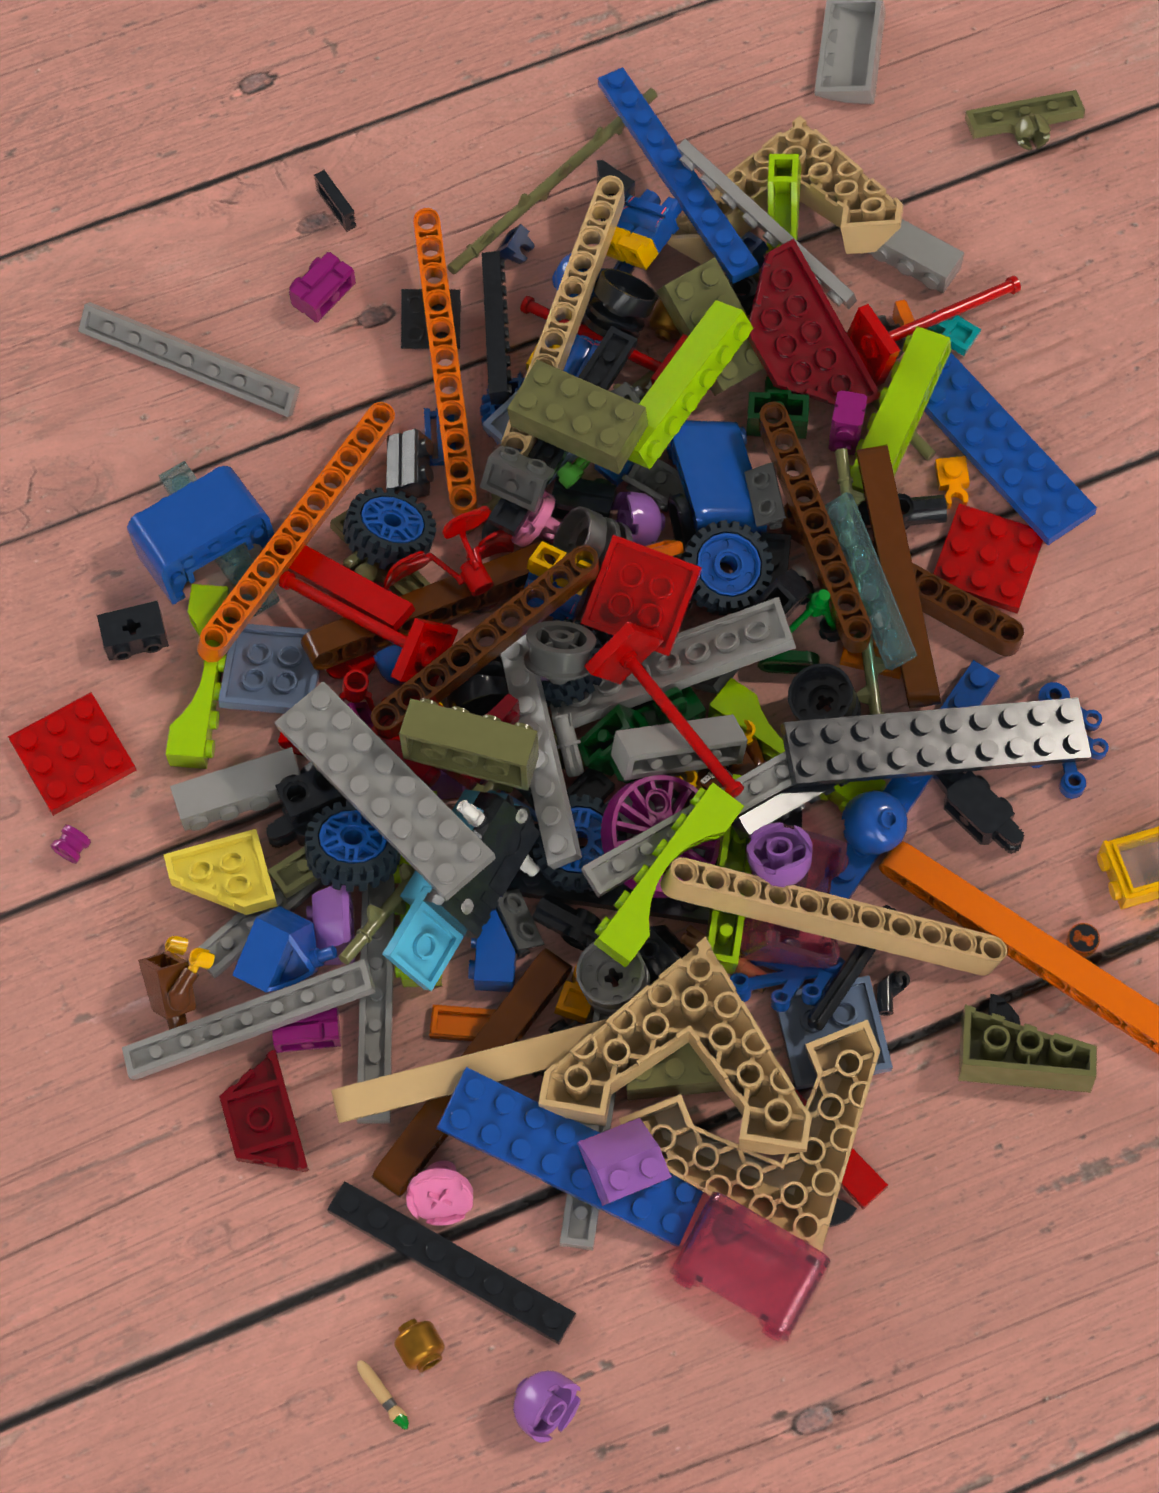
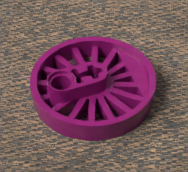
[601,775,720,898]

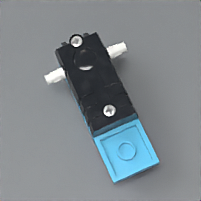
[382,789,540,991]

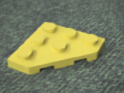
[164,829,278,915]

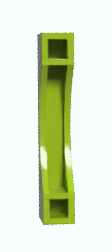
[766,154,801,254]
[166,584,230,769]
[708,677,886,813]
[594,783,744,968]

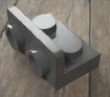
[480,446,555,512]

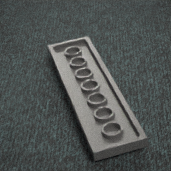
[550,597,796,728]
[275,681,496,901]

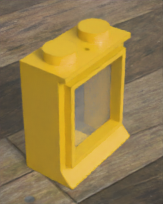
[1097,826,1159,910]

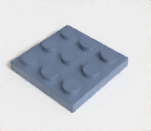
[218,623,320,714]
[777,975,893,1090]

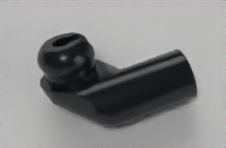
[877,971,910,1016]

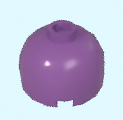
[612,492,665,546]
[747,823,813,887]
[513,1370,581,1443]

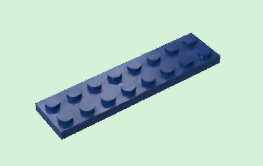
[924,353,1097,545]
[436,1067,703,1247]

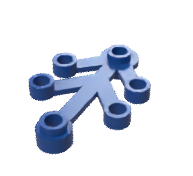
[1031,682,1109,799]
[730,938,845,1012]

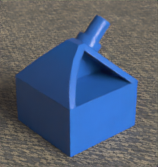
[232,906,338,993]

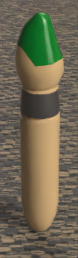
[357,1360,409,1430]

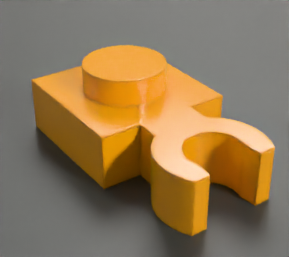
[934,456,970,509]
[554,966,591,1024]

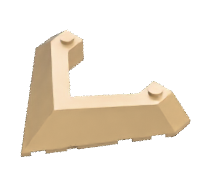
[667,116,903,264]
[538,937,812,1155]
[619,1020,880,1259]

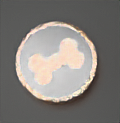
[1066,923,1100,957]

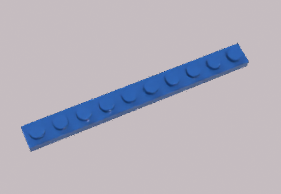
[597,67,759,284]
[815,660,1000,919]

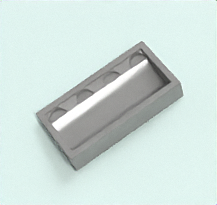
[814,0,886,104]

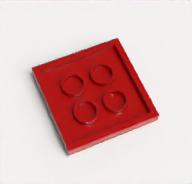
[933,503,1043,614]
[581,535,703,656]
[8,692,137,816]

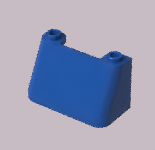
[666,420,767,535]

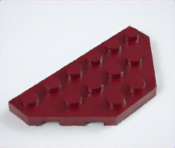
[747,238,881,406]

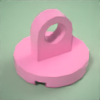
[511,490,560,547]
[406,1161,473,1226]

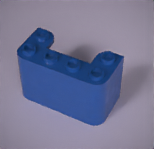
[127,466,275,605]

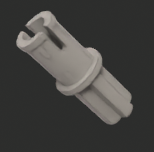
[551,713,584,777]

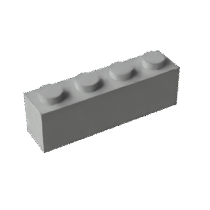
[869,219,964,293]
[611,714,748,780]
[170,747,300,831]

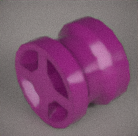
[50,824,91,864]

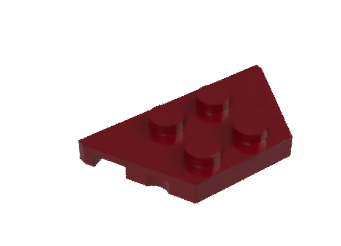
[219,1049,309,1172]

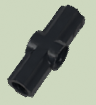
[855,493,947,530]
[532,894,601,951]

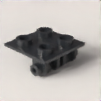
[401,289,461,349]

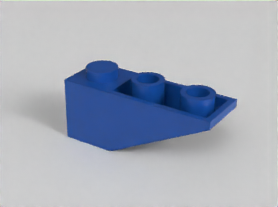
[468,909,516,992]

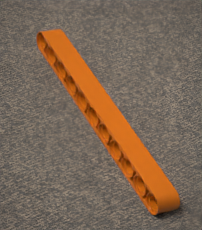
[413,208,478,517]
[197,402,395,662]
[878,841,1159,1055]

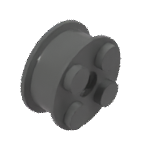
[524,621,596,685]

